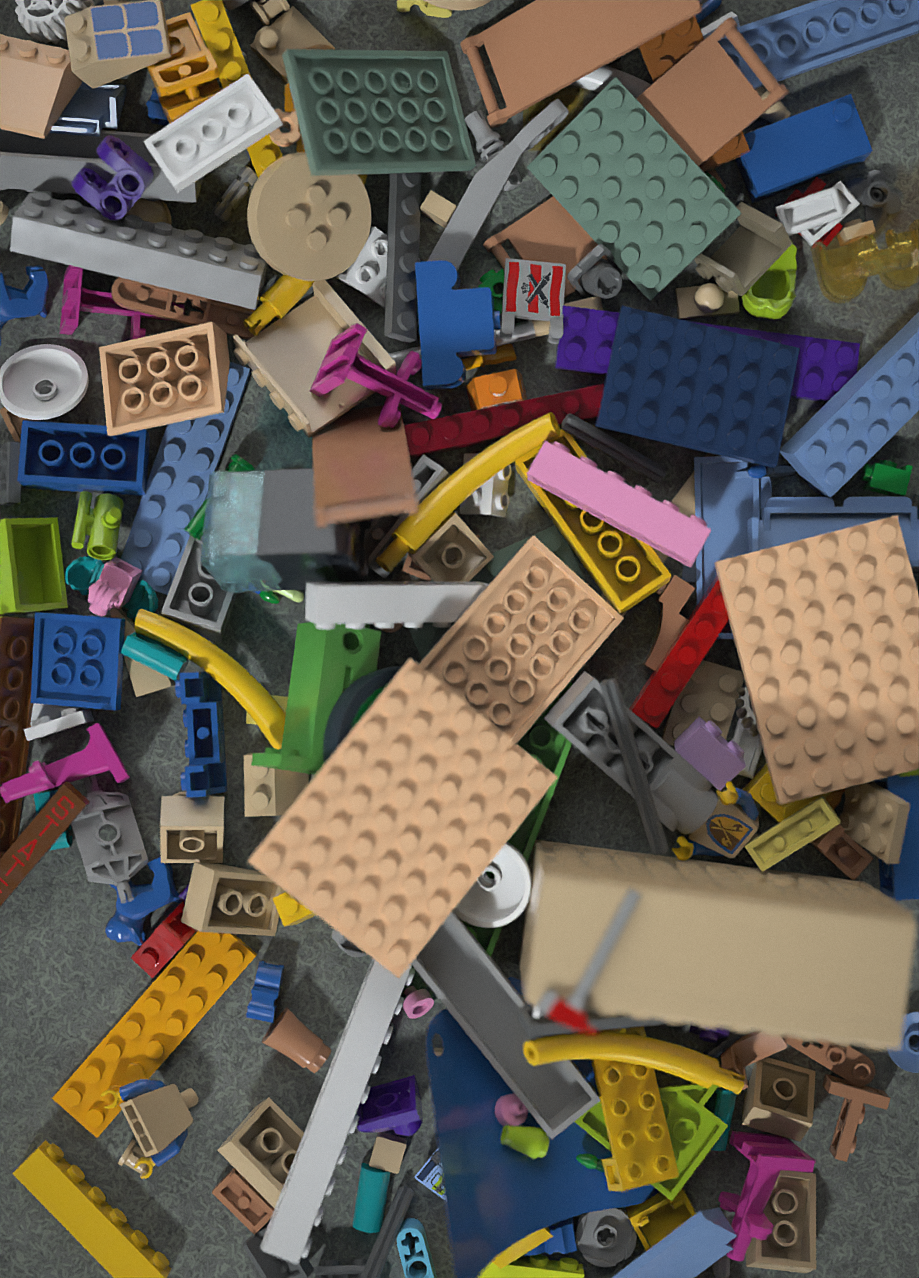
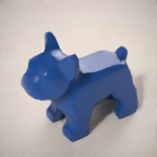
[0,265,49,346]
[105,857,181,946]

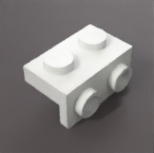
[460,454,512,517]

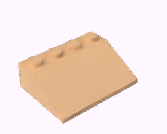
[0,34,82,139]
[99,322,230,436]

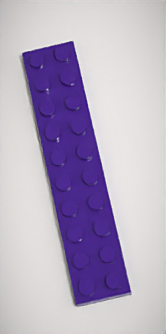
[555,305,860,402]

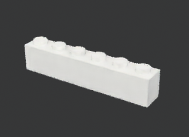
[305,581,489,629]

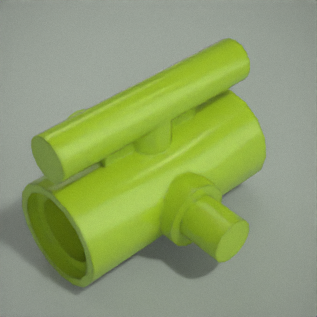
[71,491,124,560]

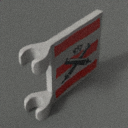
[500,258,566,344]

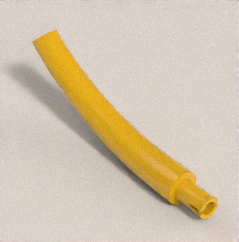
[243,174,368,336]
[376,412,560,573]
[134,609,286,749]
[523,1031,745,1095]

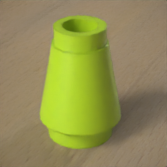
[501,1125,549,1159]

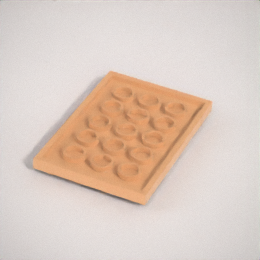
[418,535,624,743]

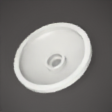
[0,344,89,420]
[453,842,532,928]

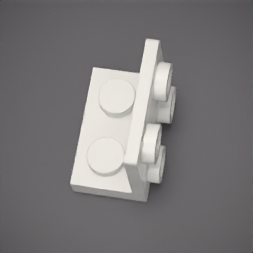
[332,227,420,308]
[24,703,94,741]

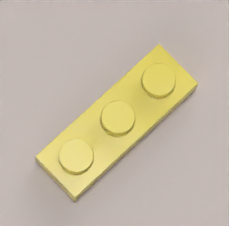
[744,795,841,872]

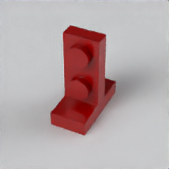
[131,902,197,978]

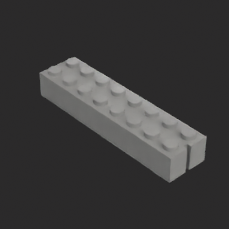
[0,129,205,204]
[10,192,268,310]
[411,911,600,1139]

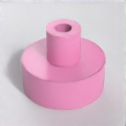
[402,986,434,1019]
[495,1094,528,1126]

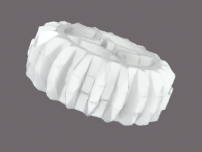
[15,0,95,44]

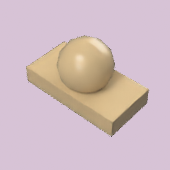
[675,283,740,320]

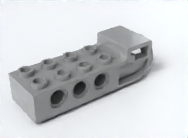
[544,671,718,835]

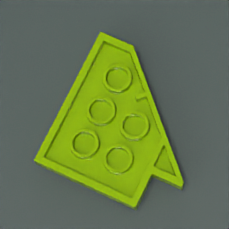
[574,1083,728,1201]

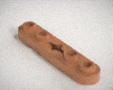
[111,277,255,339]
[783,1035,875,1086]

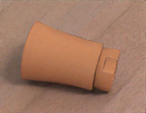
[262,1007,331,1073]

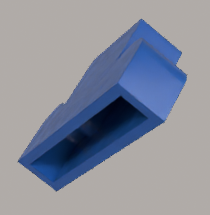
[415,260,501,390]

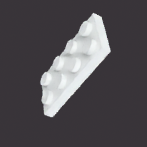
[143,74,282,193]

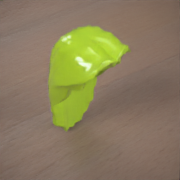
[742,239,798,320]

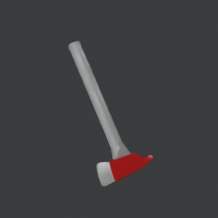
[536,888,642,1036]

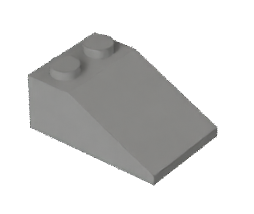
[161,535,249,643]

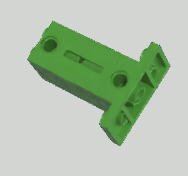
[251,622,381,775]

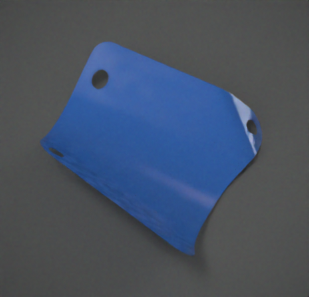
[426,977,660,1278]

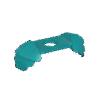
[65,556,158,620]

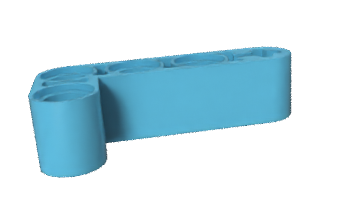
[397,1218,437,1278]

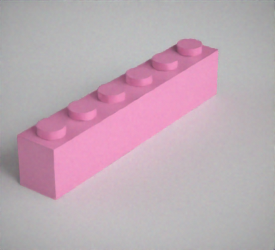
[527,441,711,568]

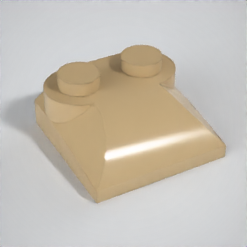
[250,6,335,84]
[409,512,494,582]

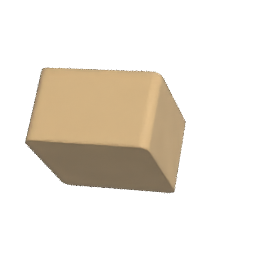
[420,190,457,228]
[369,1132,407,1174]

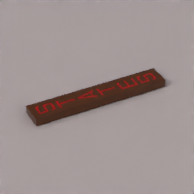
[0,781,90,908]

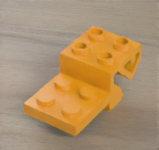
[147,12,223,124]

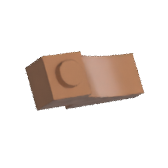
[642,575,695,671]

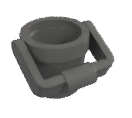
[567,244,622,299]

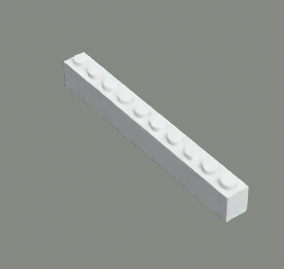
[260,958,415,1265]

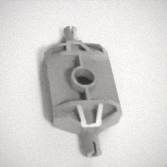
[72,775,148,903]

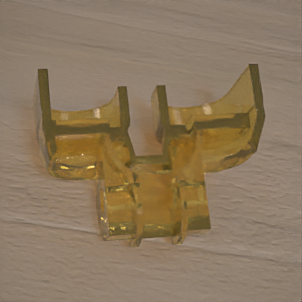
[810,219,919,304]

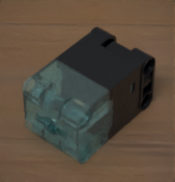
[200,469,372,593]

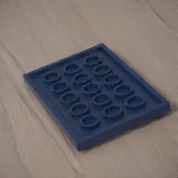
[596,306,800,468]

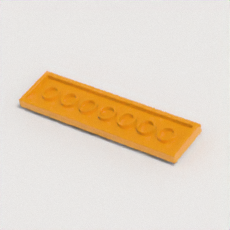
[52,931,257,1138]

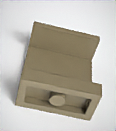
[695,202,792,297]

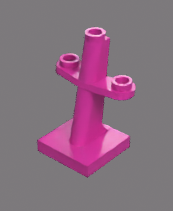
[59,265,184,340]
[310,323,442,428]
[0,723,131,803]
[718,1131,815,1261]

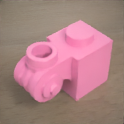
[88,557,143,616]

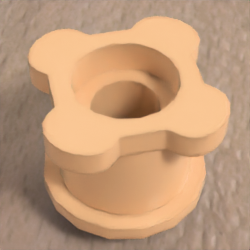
[269,109,300,147]

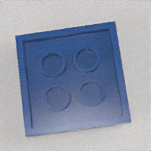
[31,612,126,711]

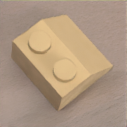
[244,753,309,816]
[742,1057,816,1141]

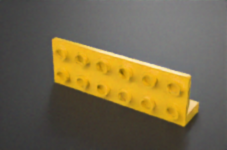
[591,1026,679,1191]

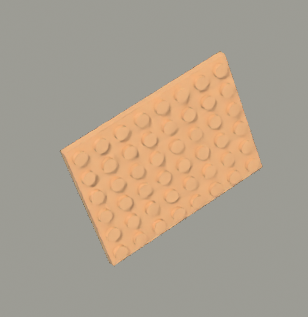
[714,515,919,804]
[248,658,557,978]

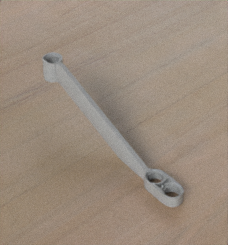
[417,99,569,331]

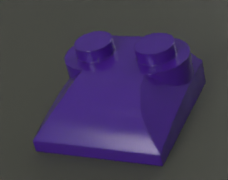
[357,1075,423,1136]

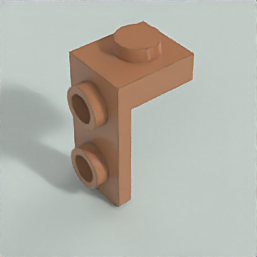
[719,1031,787,1090]

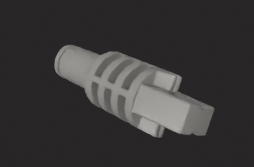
[464,110,523,191]

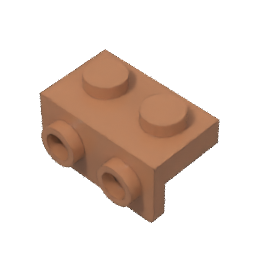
[211,1168,275,1235]

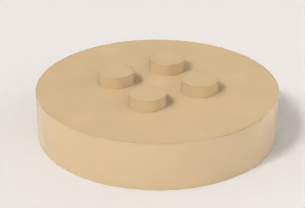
[247,152,371,281]

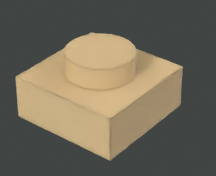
[837,219,876,247]

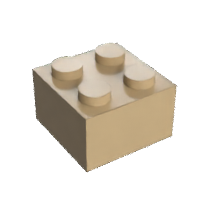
[160,795,224,863]

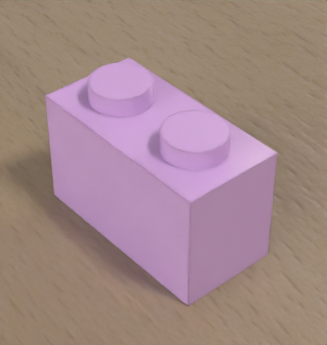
[674,716,746,791]

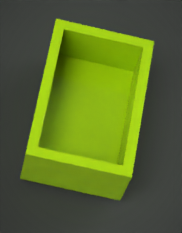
[0,517,68,615]

